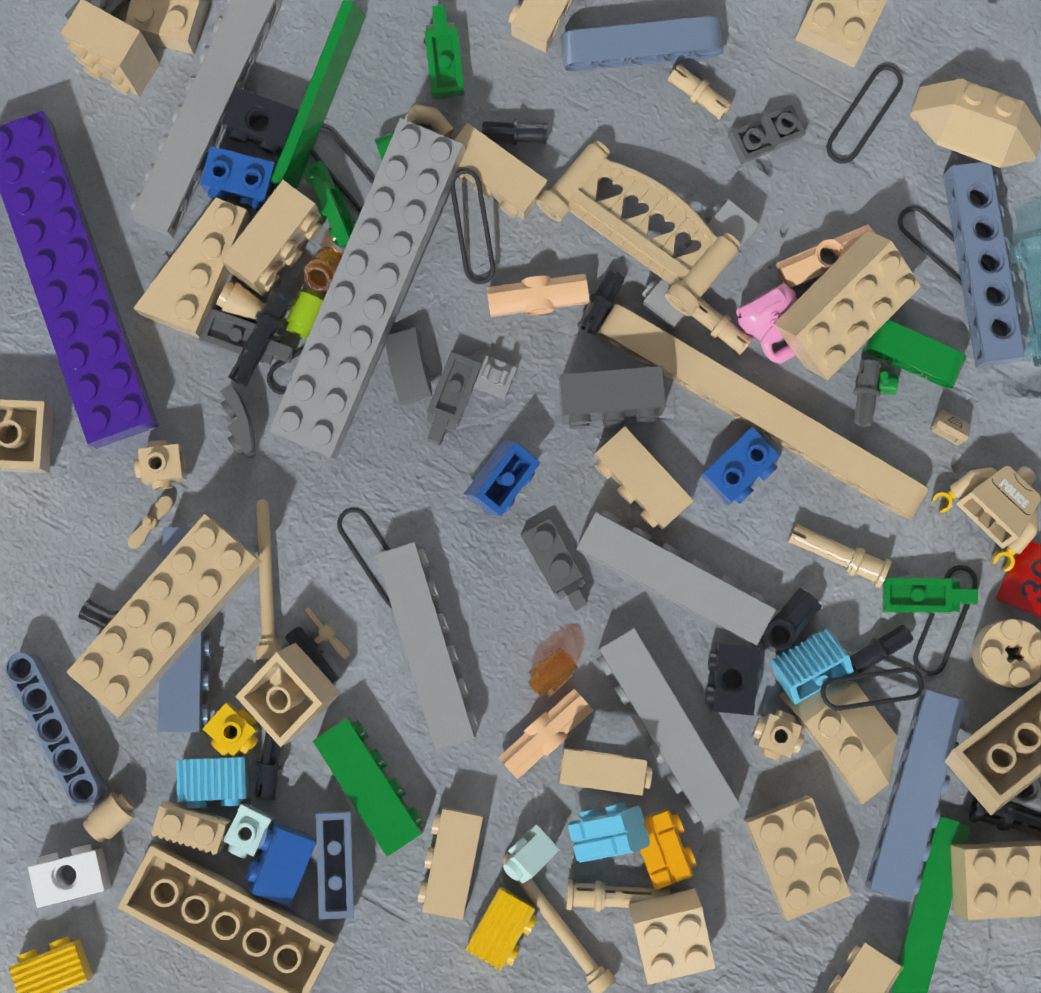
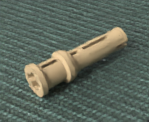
[788,523,892,588]
[565,879,670,912]

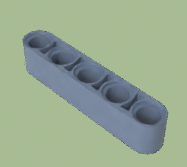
[560,16,724,72]
[5,653,105,805]

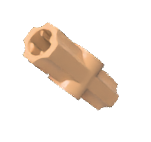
[776,224,875,289]
[486,274,589,317]
[498,689,594,779]

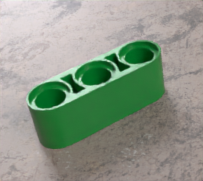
[864,320,967,389]

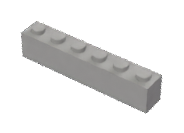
[576,511,776,646]
[376,542,479,751]
[596,628,740,828]

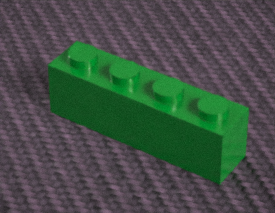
[313,718,425,857]

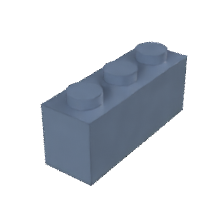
[316,809,354,920]

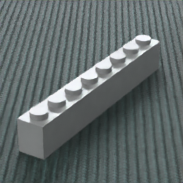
[130,0,282,239]

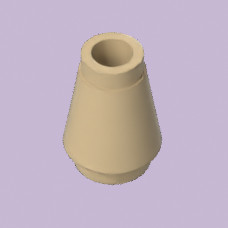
[216,281,265,322]

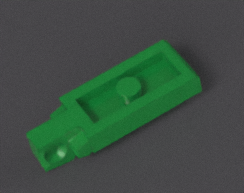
[425,5,465,99]
[303,160,355,249]
[882,578,978,614]

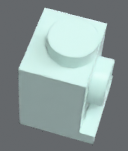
[223,802,276,859]
[503,824,560,884]

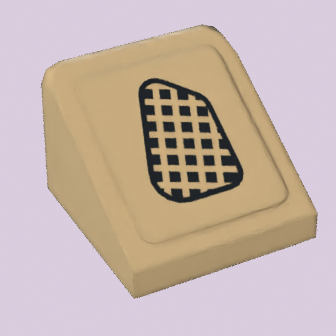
[930,409,971,446]

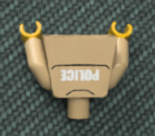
[931,466,1041,571]

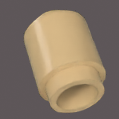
[83,792,135,843]

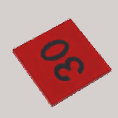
[995,541,1041,618]

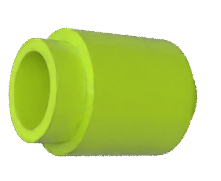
[286,288,325,339]

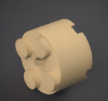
[971,619,1041,688]

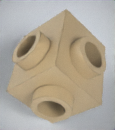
[134,440,188,490]
[752,710,805,762]

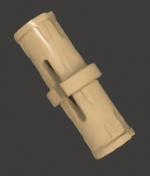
[667,63,732,120]
[691,297,753,356]

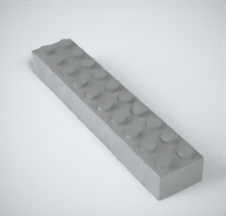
[269,118,465,458]

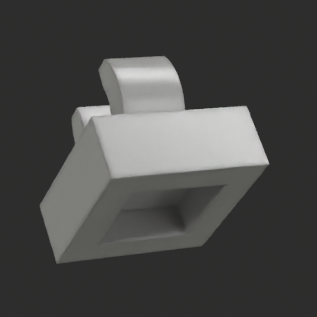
[474,355,517,400]

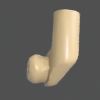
[405,105,455,137]

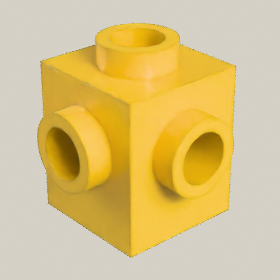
[203,703,260,757]

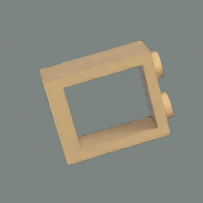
[558,747,652,796]

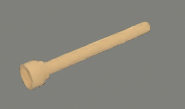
[255,499,283,661]
[503,853,617,993]

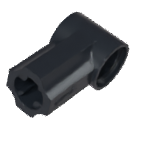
[761,588,822,652]

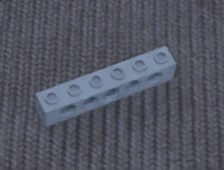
[943,162,1027,368]

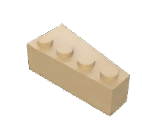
[133,198,252,339]

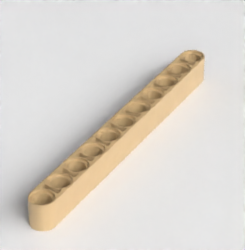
[597,304,929,520]

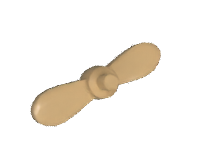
[128,496,173,549]
[304,607,350,659]

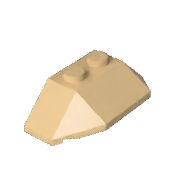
[910,79,1041,168]
[778,681,897,805]

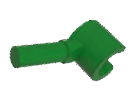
[878,371,899,395]

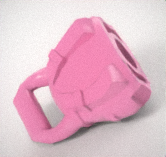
[736,283,797,364]

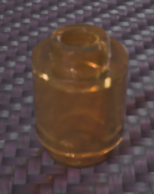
[304,247,342,291]
[527,647,578,697]

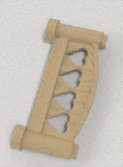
[536,140,741,316]

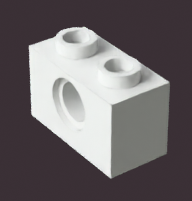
[28,844,112,908]

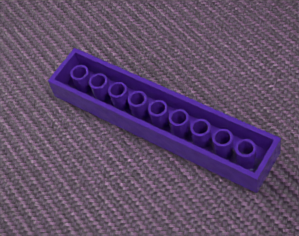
[0,111,159,449]

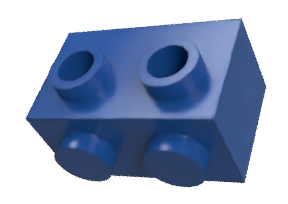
[200,146,276,210]
[701,427,780,505]
[464,441,541,516]
[245,821,316,907]

